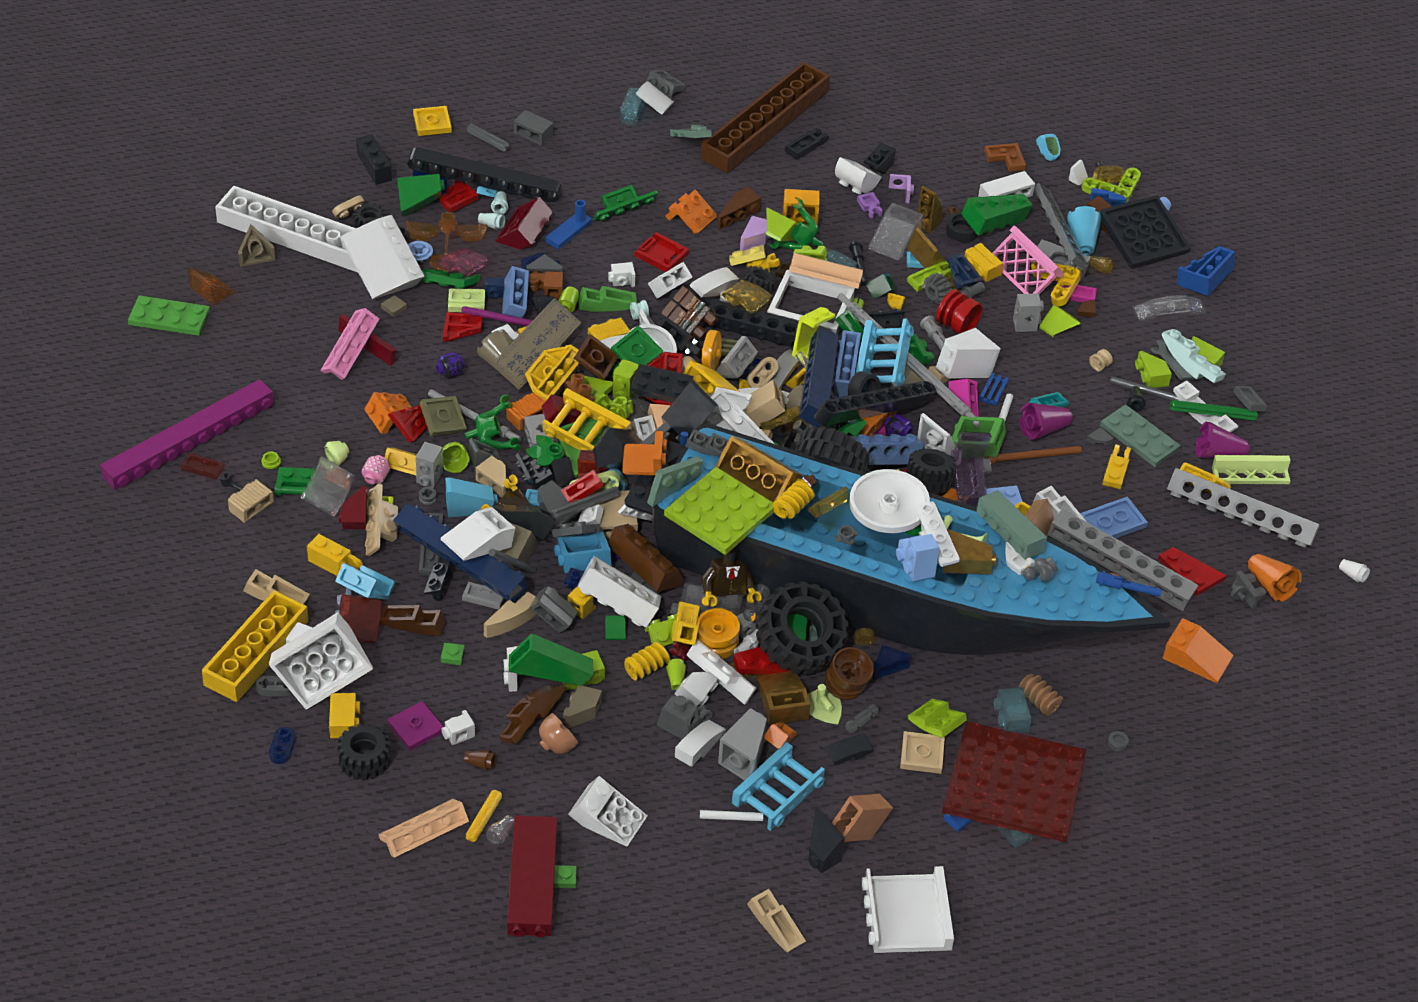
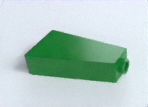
[509,633,594,686]

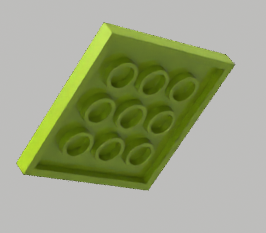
[664,467,774,555]

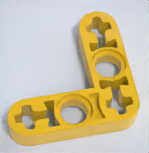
[1031,262,1081,306]

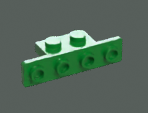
[593,185,658,222]

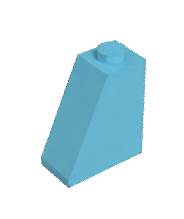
[445,478,498,517]

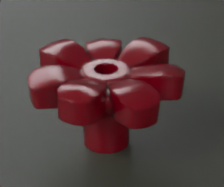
[670,641,690,661]

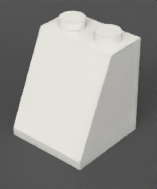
[936,328,1001,378]

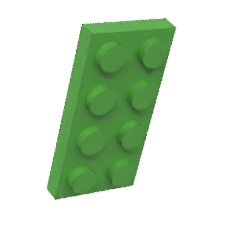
[128,295,210,336]

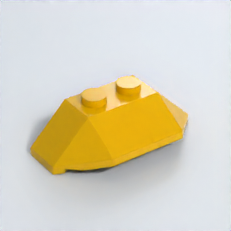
[525,345,580,400]
[683,360,740,393]

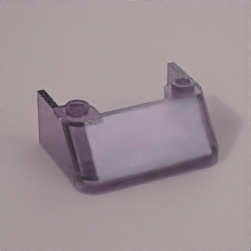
[951,432,992,507]

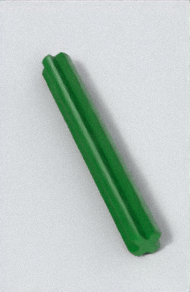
[1170,400,1258,421]

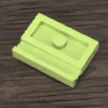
[448,289,485,312]

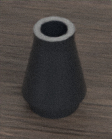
[1127,386,1145,411]

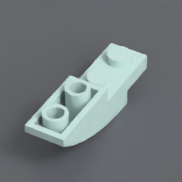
[1162,329,1226,383]

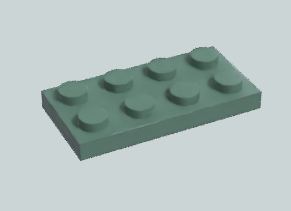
[1100,404,1181,467]

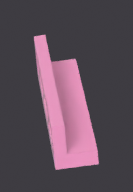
[320,308,379,380]

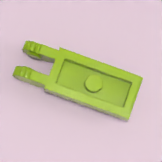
[907,261,953,292]

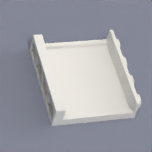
[862,866,954,953]

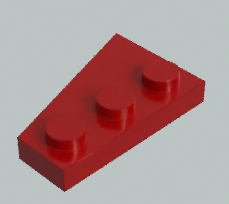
[1158,547,1227,596]
[733,647,791,675]

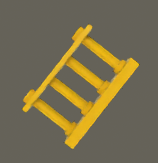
[542,388,632,460]

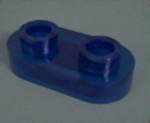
[269,727,295,764]

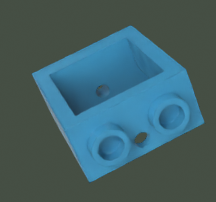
[554,531,611,573]

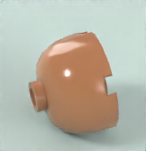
[539,713,578,754]

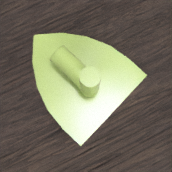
[808,684,842,725]

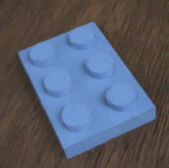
[1080,496,1148,538]

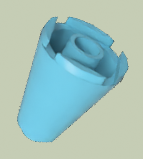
[1067,206,1102,256]

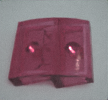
[437,248,489,276]

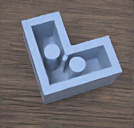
[896,534,939,581]

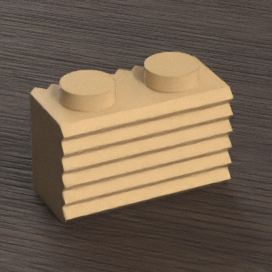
[228,479,274,523]

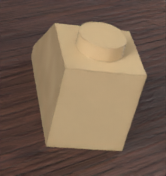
[476,455,506,498]

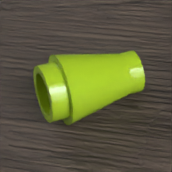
[666,659,686,690]

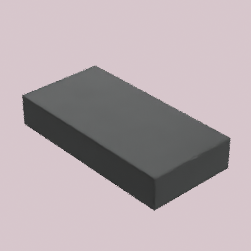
[1233,386,1267,411]

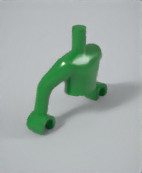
[767,197,823,250]
[465,394,521,451]

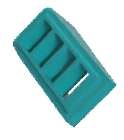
[1029,392,1069,408]

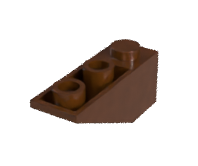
[718,186,761,230]

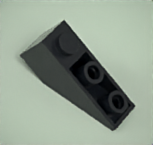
[492,505,556,540]

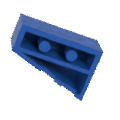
[1177,246,1235,296]

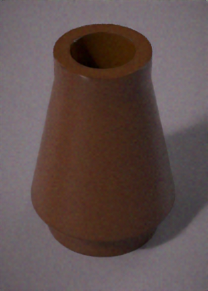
[464,750,497,771]

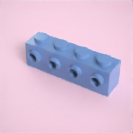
[832,330,861,398]

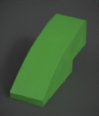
[578,286,637,312]

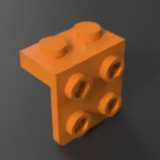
[665,190,717,234]
[364,392,411,434]
[623,431,667,475]

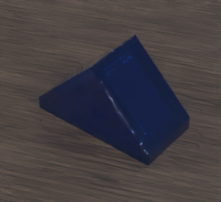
[872,645,911,680]

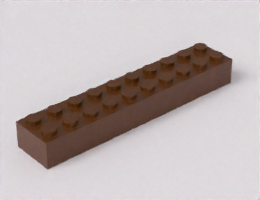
[700,62,830,173]

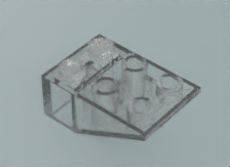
[868,203,924,261]
[300,456,355,516]

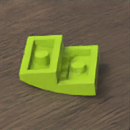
[908,699,967,738]

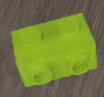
[644,614,676,647]

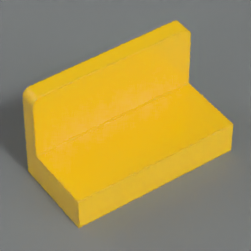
[384,447,417,475]

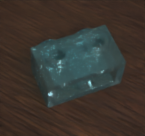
[994,687,1031,734]

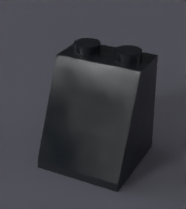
[661,380,722,444]

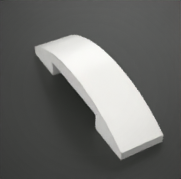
[1173,381,1238,432]

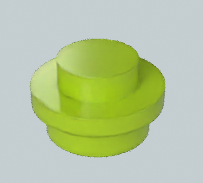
[261,452,281,469]

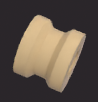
[1089,349,1113,371]

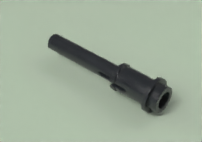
[849,241,868,286]

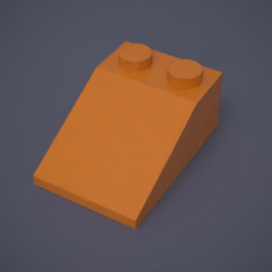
[1163,618,1233,683]

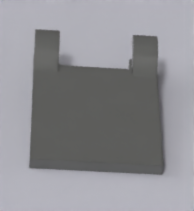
[1151,340,1205,380]

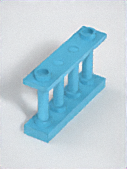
[856,319,914,392]
[732,742,825,831]

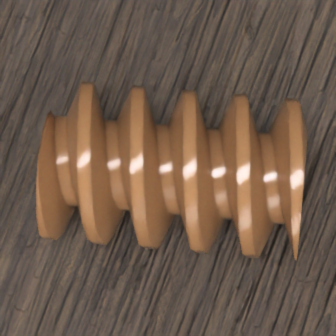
[1018,674,1063,716]

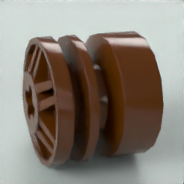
[824,647,874,700]

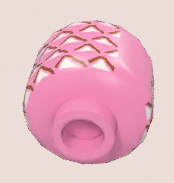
[362,455,390,484]

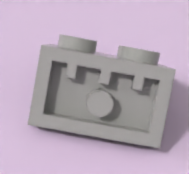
[716,336,758,378]

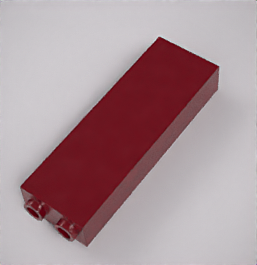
[507,815,557,938]

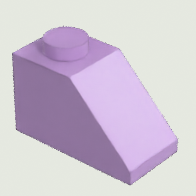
[740,216,771,251]

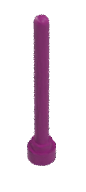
[461,306,533,326]

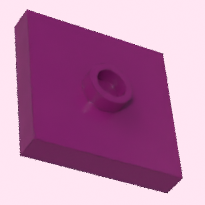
[387,701,443,751]

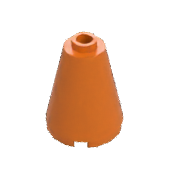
[1248,554,1302,602]

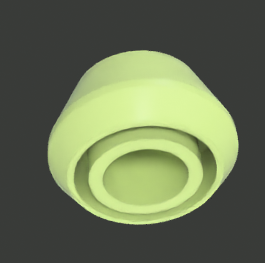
[324,441,349,466]

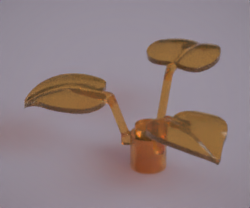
[406,212,487,272]

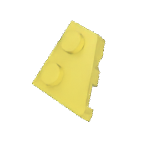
[729,244,766,266]

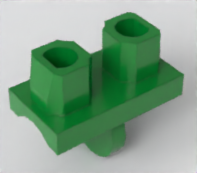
[908,334,934,366]

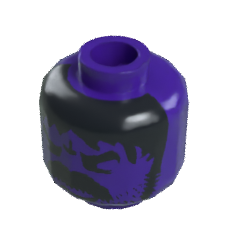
[436,352,465,379]
[884,414,913,436]

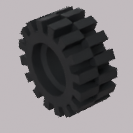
[353,203,385,228]
[742,266,776,296]

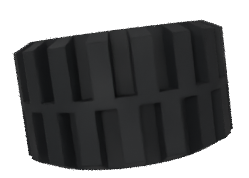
[906,448,956,494]
[337,723,391,780]

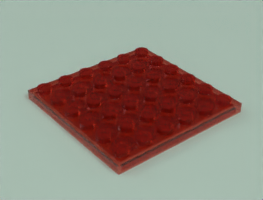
[942,721,1086,842]

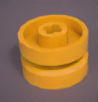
[696,608,740,659]

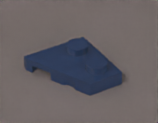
[948,254,983,289]

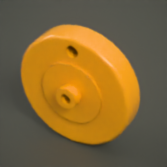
[702,330,722,371]

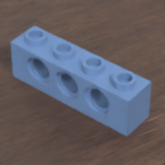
[853,434,924,465]

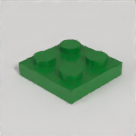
[611,325,663,365]

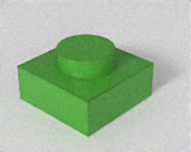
[441,643,464,665]
[554,865,576,888]

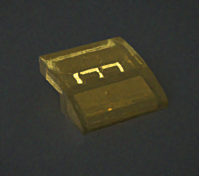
[722,280,772,313]
[760,406,801,430]

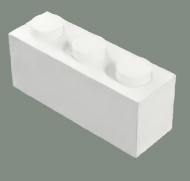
[978,171,1035,197]

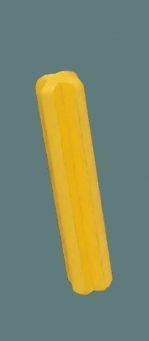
[466,790,502,842]

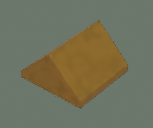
[907,227,945,268]

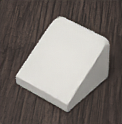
[1069,160,1088,185]

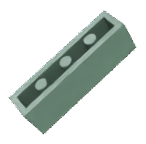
[977,490,1047,560]

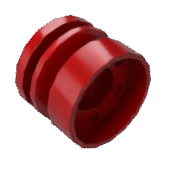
[936,289,983,334]

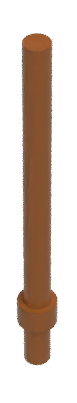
[972,446,1082,464]

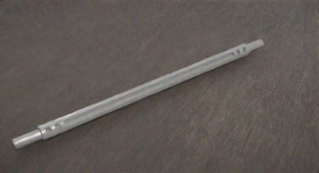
[837,293,980,428]

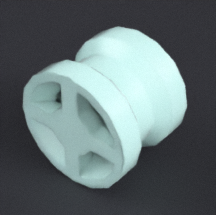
[630,300,649,320]

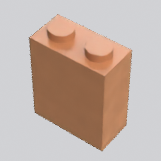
[832,794,893,842]

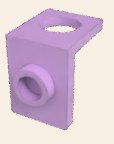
[889,174,914,203]

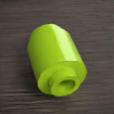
[558,287,579,313]

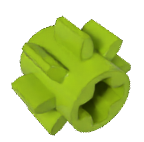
[610,396,633,419]

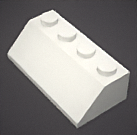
[578,556,661,627]

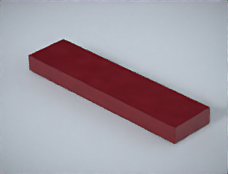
[338,314,396,366]

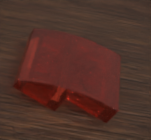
[339,594,382,643]

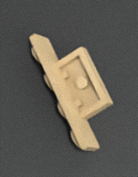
[365,483,398,556]

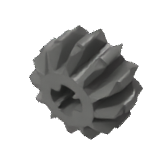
[922,273,952,304]

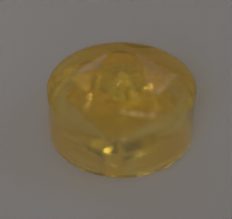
[854,628,875,646]

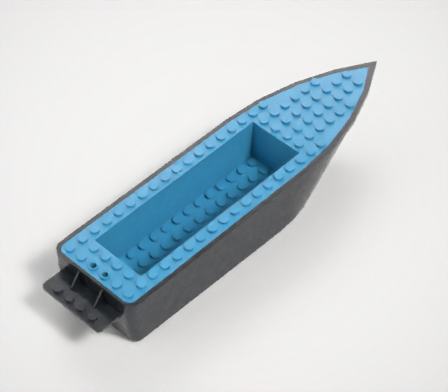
[624,424,1170,655]

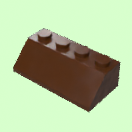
[608,524,685,592]

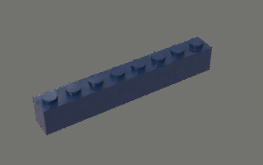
[798,325,839,427]
[393,503,529,603]

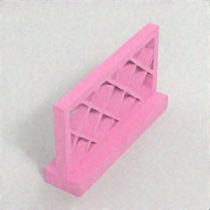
[993,225,1064,295]

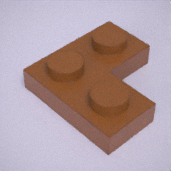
[984,143,1026,172]

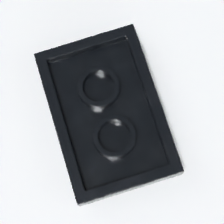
[630,364,694,403]

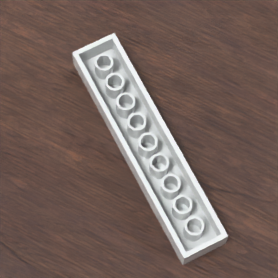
[216,186,358,272]

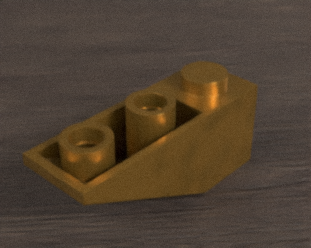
[916,186,944,233]

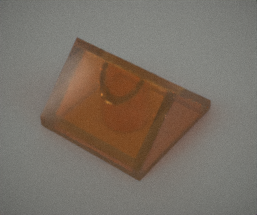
[188,267,235,306]

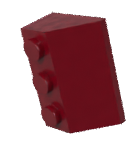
[495,197,552,250]

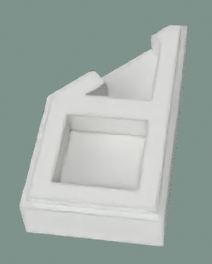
[1005,542,1034,575]

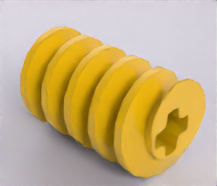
[772,479,814,519]
[624,642,670,681]

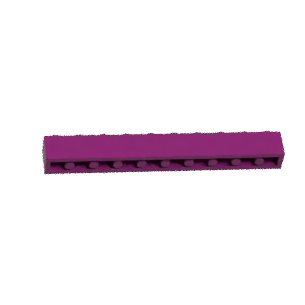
[100,379,274,490]

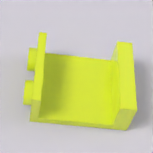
[792,307,835,363]

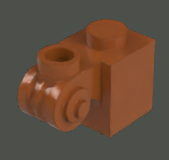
[528,271,563,299]

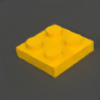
[413,106,452,136]

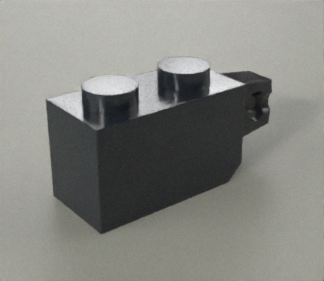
[658,316,702,358]

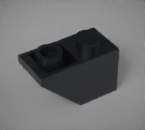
[864,142,896,173]

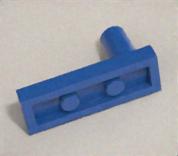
[545,200,592,250]

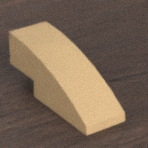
[243,569,310,604]
[484,592,536,638]
[747,889,806,953]

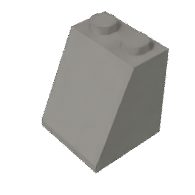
[718,708,767,780]

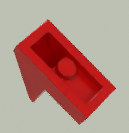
[561,470,604,503]

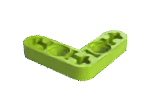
[1082,168,1141,203]

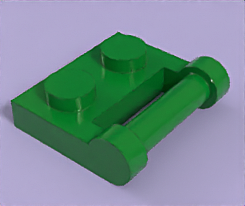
[275,467,318,497]

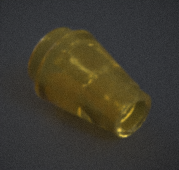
[1089,255,1114,274]

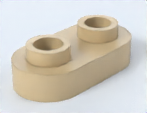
[332,195,365,219]
[747,357,779,388]

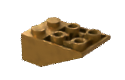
[756,671,811,725]

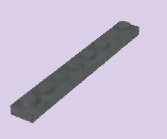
[1034,183,1088,269]

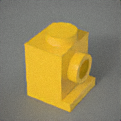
[568,586,596,619]

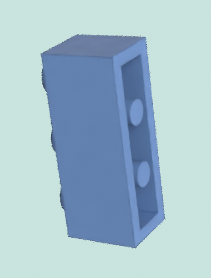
[502,266,529,318]

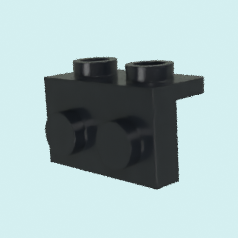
[515,453,555,489]

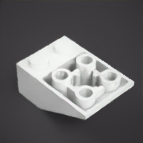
[441,507,515,561]
[568,776,648,846]

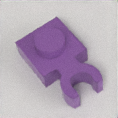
[857,192,882,219]

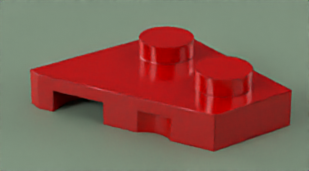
[388,405,427,443]

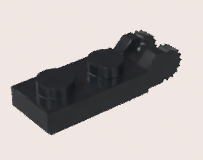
[785,128,829,159]

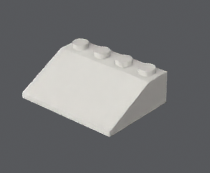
[340,215,424,299]
[269,612,373,710]

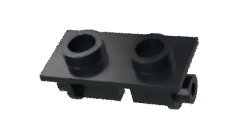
[869,309,906,329]
[424,561,452,601]

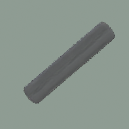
[467,123,510,152]

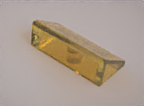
[808,486,848,518]

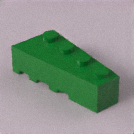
[961,194,1032,236]

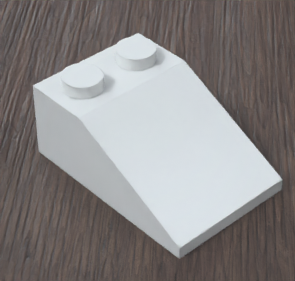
[917,413,959,465]

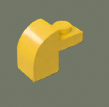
[671,602,700,645]

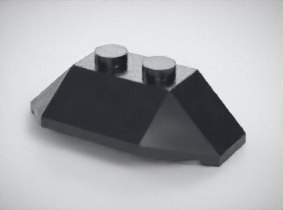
[593,428,643,469]

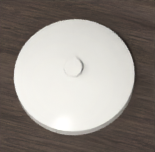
[850,469,930,533]

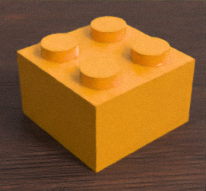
[782,189,819,225]

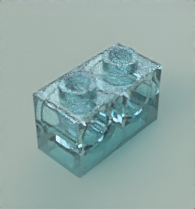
[620,87,645,126]

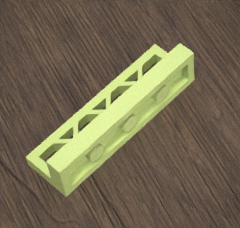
[1212,455,1290,484]

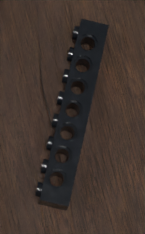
[667,289,799,348]

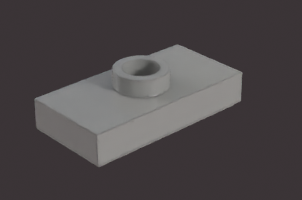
[462,582,504,610]

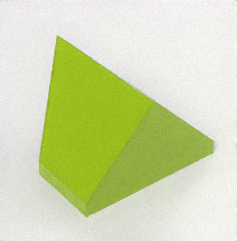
[766,208,796,242]
[1039,305,1081,337]

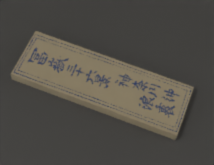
[492,298,581,389]

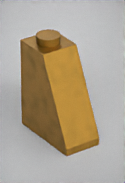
[943,529,996,574]

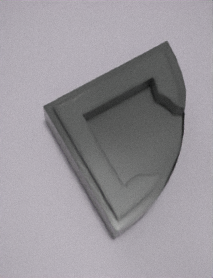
[1087,428,1114,445]

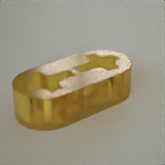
[1092,165,1124,183]

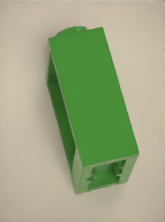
[951,416,1007,457]

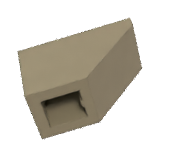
[563,685,602,728]

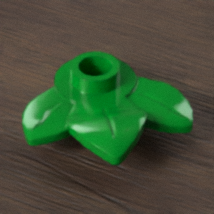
[526,435,564,466]

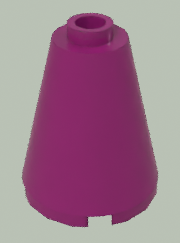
[1019,403,1073,440]
[1195,421,1250,458]

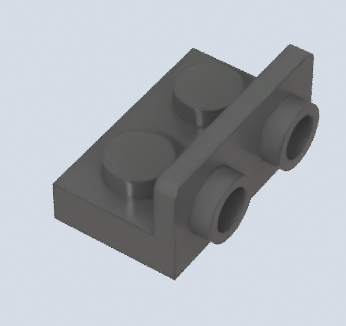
[646,70,686,99]

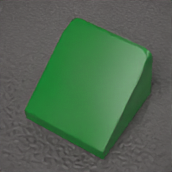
[605,616,626,640]

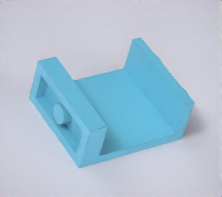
[335,563,396,600]

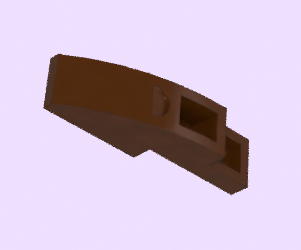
[499,684,566,744]

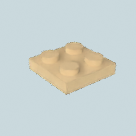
[900,731,945,774]

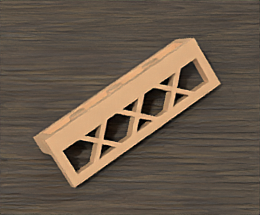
[789,253,863,289]
[378,799,469,858]

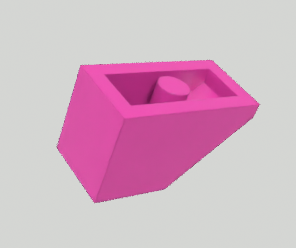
[948,378,979,417]

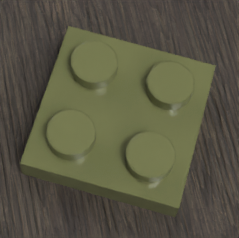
[419,396,467,436]

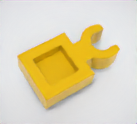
[746,253,780,272]

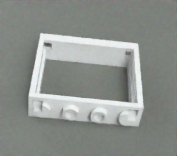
[767,270,855,335]

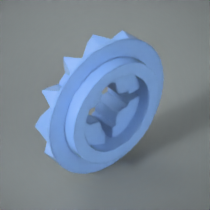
[408,241,433,263]

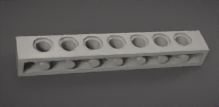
[1167,468,1320,548]
[1047,508,1198,611]

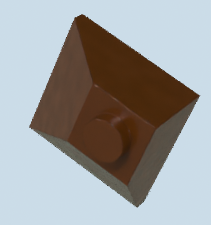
[573,333,618,380]

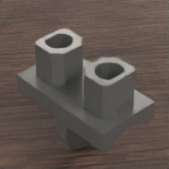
[1231,570,1266,609]

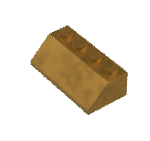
[715,436,803,502]

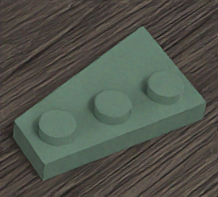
[670,124,712,138]
[647,456,703,507]

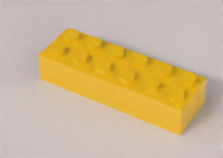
[202,590,309,702]

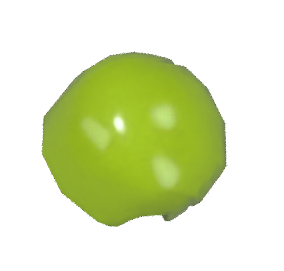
[442,442,470,473]

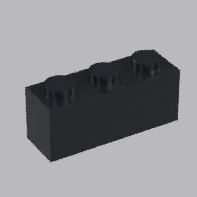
[356,134,392,185]

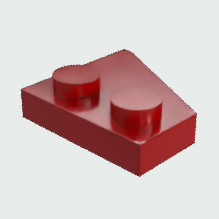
[440,180,478,213]
[443,312,483,342]

